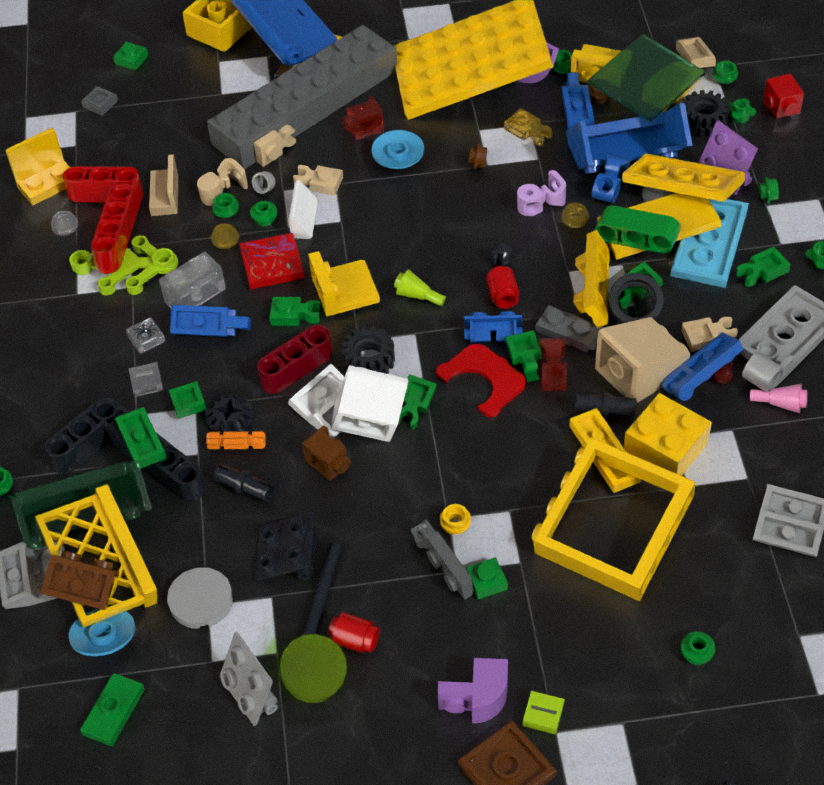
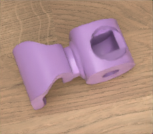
[517,170,566,216]

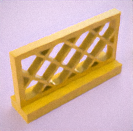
[35,484,157,628]

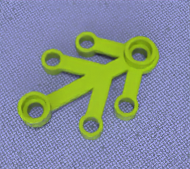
[69,235,178,295]

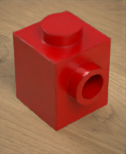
[763,74,804,119]

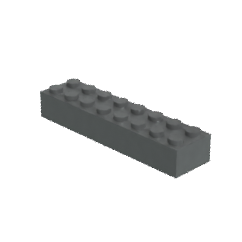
[207,25,397,169]

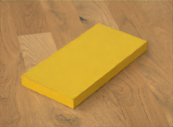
[622,153,745,202]
[597,193,721,260]

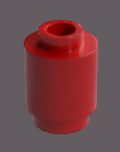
[486,266,520,309]
[328,612,380,653]

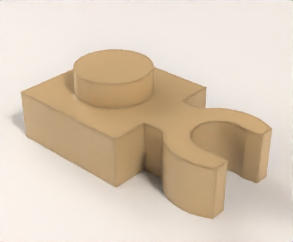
[254,125,296,167]
[293,165,343,196]
[681,317,738,352]

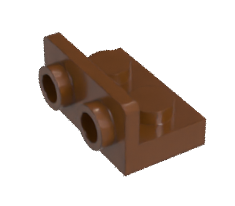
[40,550,120,610]

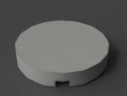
[167,567,233,629]

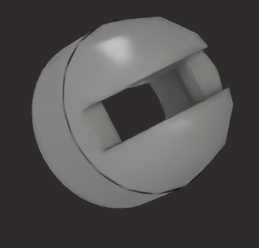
[252,171,276,194]

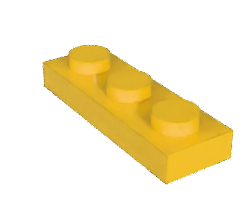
[569,408,641,493]

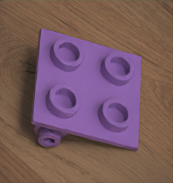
[698,120,758,195]

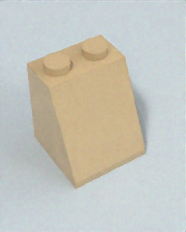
[595,317,690,403]

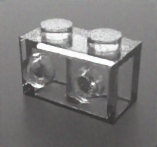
[159,251,226,308]

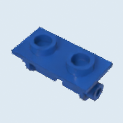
[464,311,522,343]

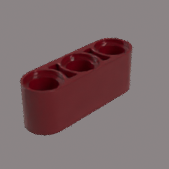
[257,325,332,394]

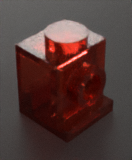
[342,96,384,140]

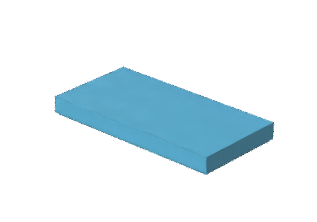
[670,199,749,288]

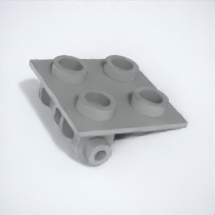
[219,632,278,726]

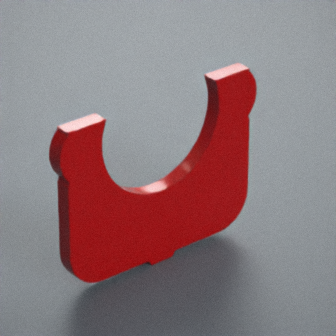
[435,344,526,418]

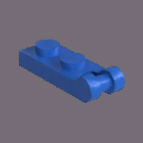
[662,332,744,401]

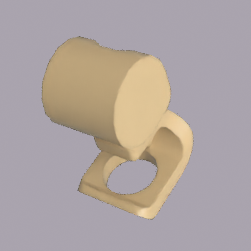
[197,158,248,206]

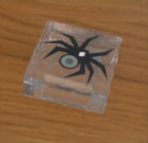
[126,317,165,354]

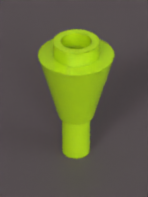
[394,269,446,307]

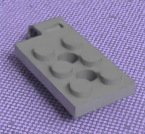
[739,285,824,392]

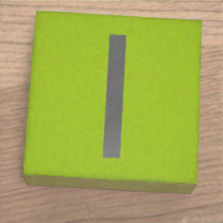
[523,691,565,735]

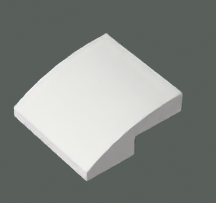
[288,364,344,439]

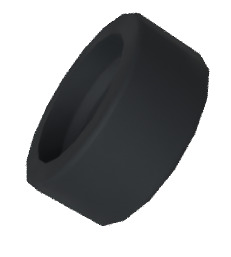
[607,273,664,325]

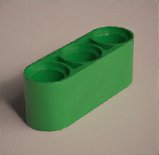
[595,206,681,253]

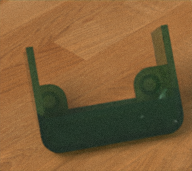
[7,460,152,550]

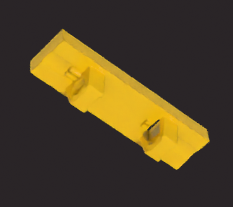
[573,230,610,328]

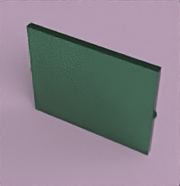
[588,34,705,122]

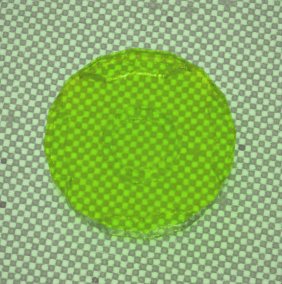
[279,634,347,703]

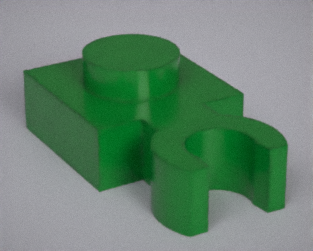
[736,247,791,287]
[619,262,663,309]
[270,297,321,326]
[398,374,437,430]

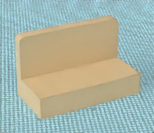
[149,155,178,216]

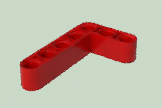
[62,166,143,274]

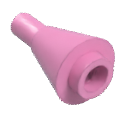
[750,384,808,413]

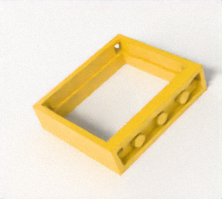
[531,438,695,601]

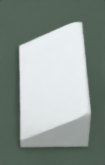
[289,180,318,239]

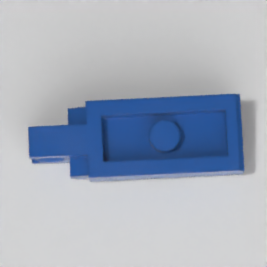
[562,72,594,130]
[170,305,251,337]

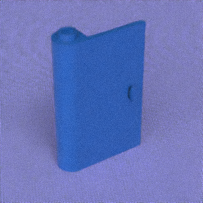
[230,0,338,66]

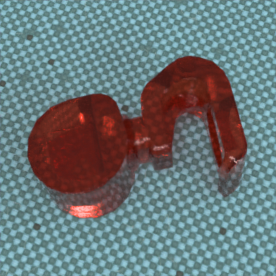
[539,338,567,391]

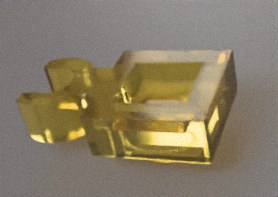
[504,108,552,146]

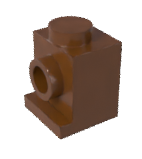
[302,425,351,481]

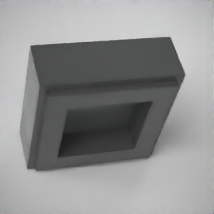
[81,86,118,116]

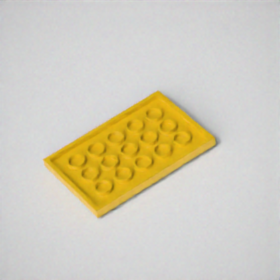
[394,0,554,120]

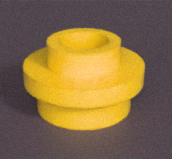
[440,504,471,535]

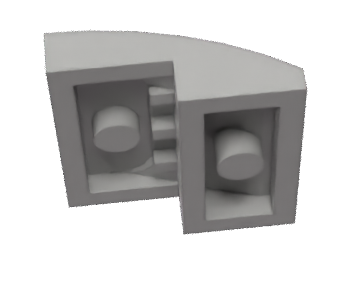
[753,484,824,557]
[0,540,66,609]

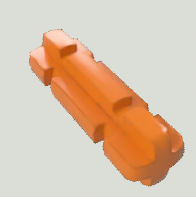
[206,431,266,449]

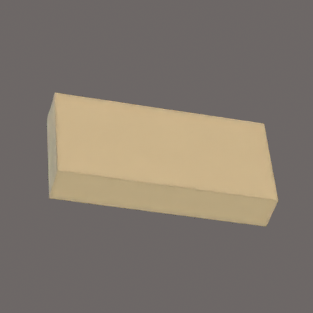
[676,37,716,70]

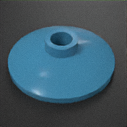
[372,130,424,169]
[69,607,135,656]

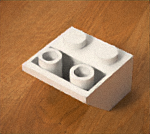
[331,365,408,442]

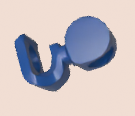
[592,153,630,203]

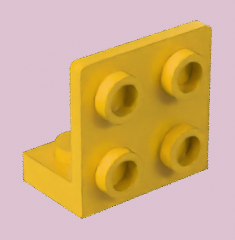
[571,44,632,89]
[6,128,70,206]
[308,251,380,316]

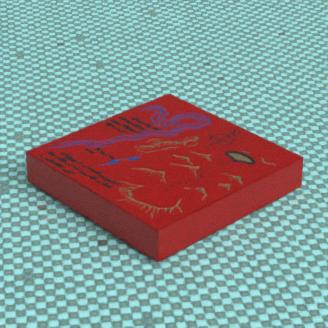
[239,233,305,290]

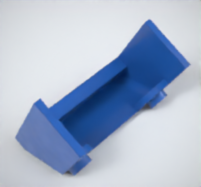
[566,103,693,174]

